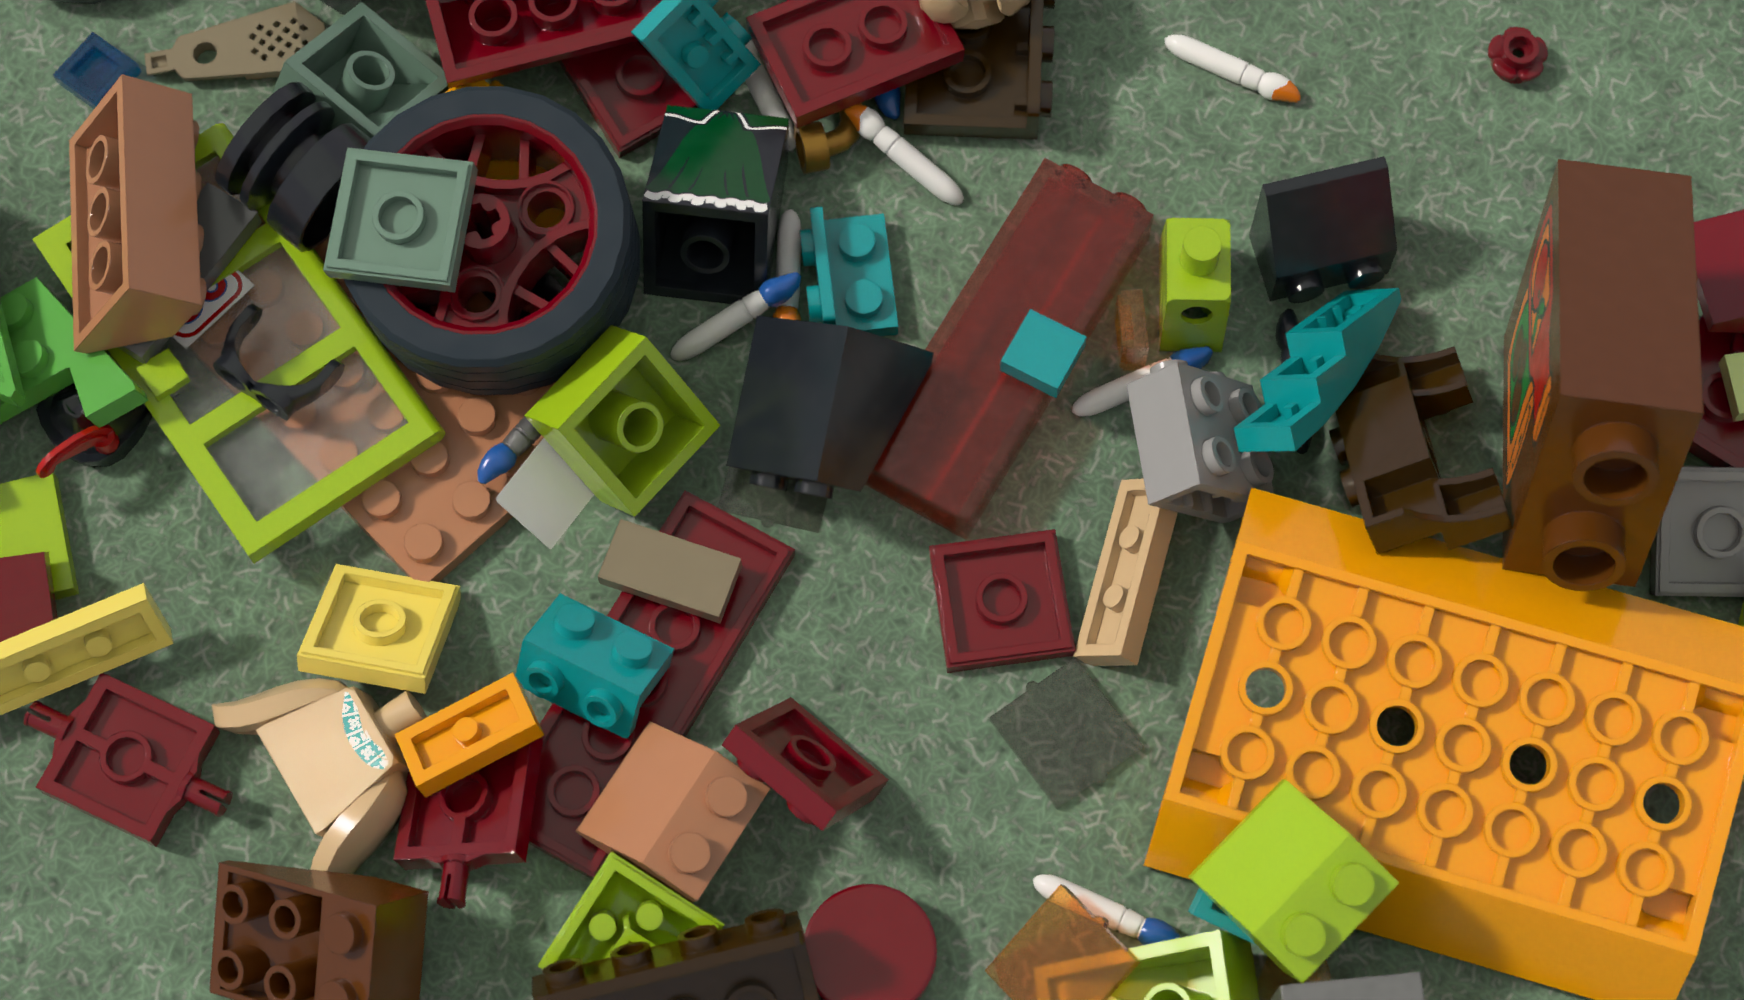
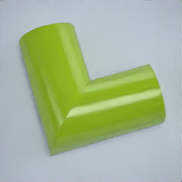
[537,850,725,969]

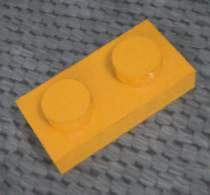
[395,673,544,798]

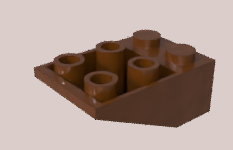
[209,860,429,1000]

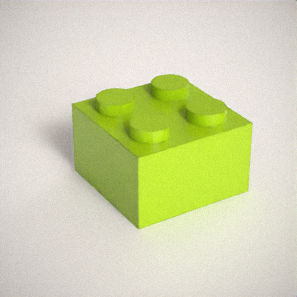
[524,325,721,517]

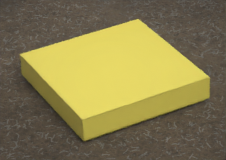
[297,564,461,694]

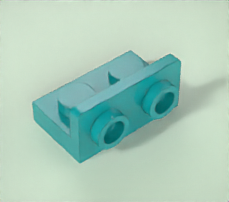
[631,0,761,110]
[799,207,899,336]

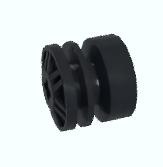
[215,82,371,252]

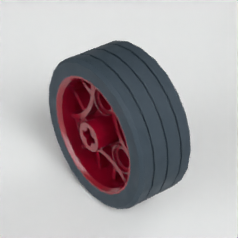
[344,86,641,395]

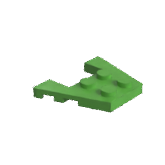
[0,277,148,428]

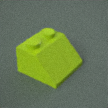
[1188,779,1399,983]

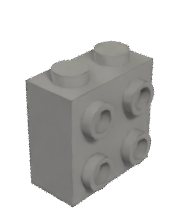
[1126,360,1274,523]

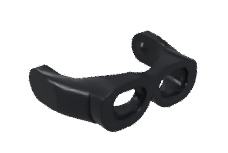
[213,304,345,421]

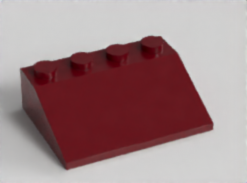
[426,0,662,88]

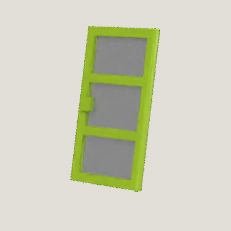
[32,123,446,564]

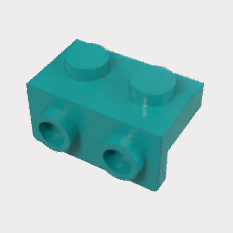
[515,593,674,738]

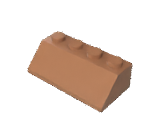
[69,74,207,354]

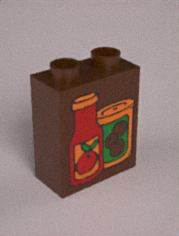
[1502,159,1703,591]

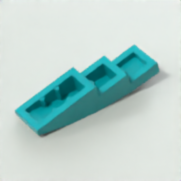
[1234,288,1402,452]

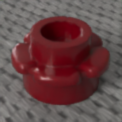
[1488,27,1548,84]

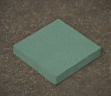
[323,148,478,292]

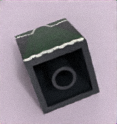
[642,105,789,304]

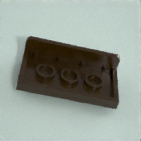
[904,0,1055,140]
[532,908,819,1000]

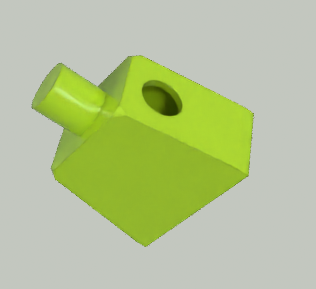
[1159,218,1231,352]

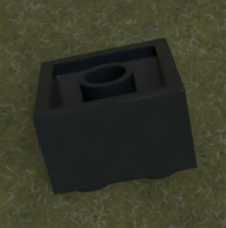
[1249,156,1397,303]

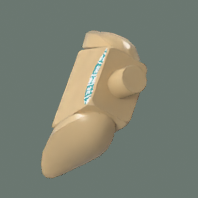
[211,678,427,874]

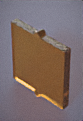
[984,884,1140,1000]

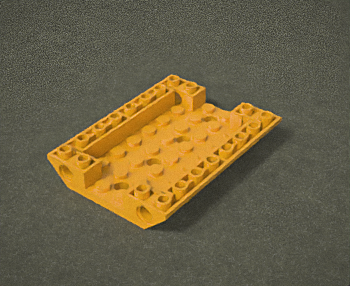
[1143,487,1744,1000]

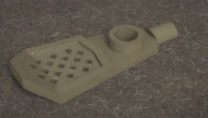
[144,1,326,81]

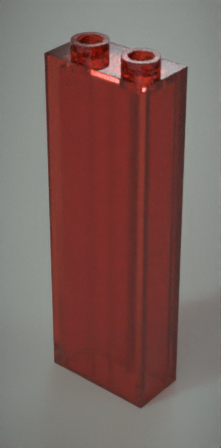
[865,158,1154,540]

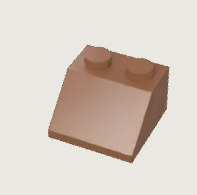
[575,721,771,902]

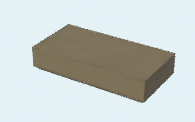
[598,519,742,623]

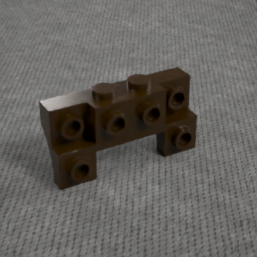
[1329,346,1513,554]

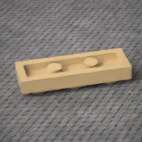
[1073,478,1178,666]

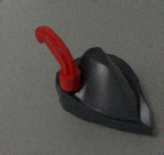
[36,383,153,478]

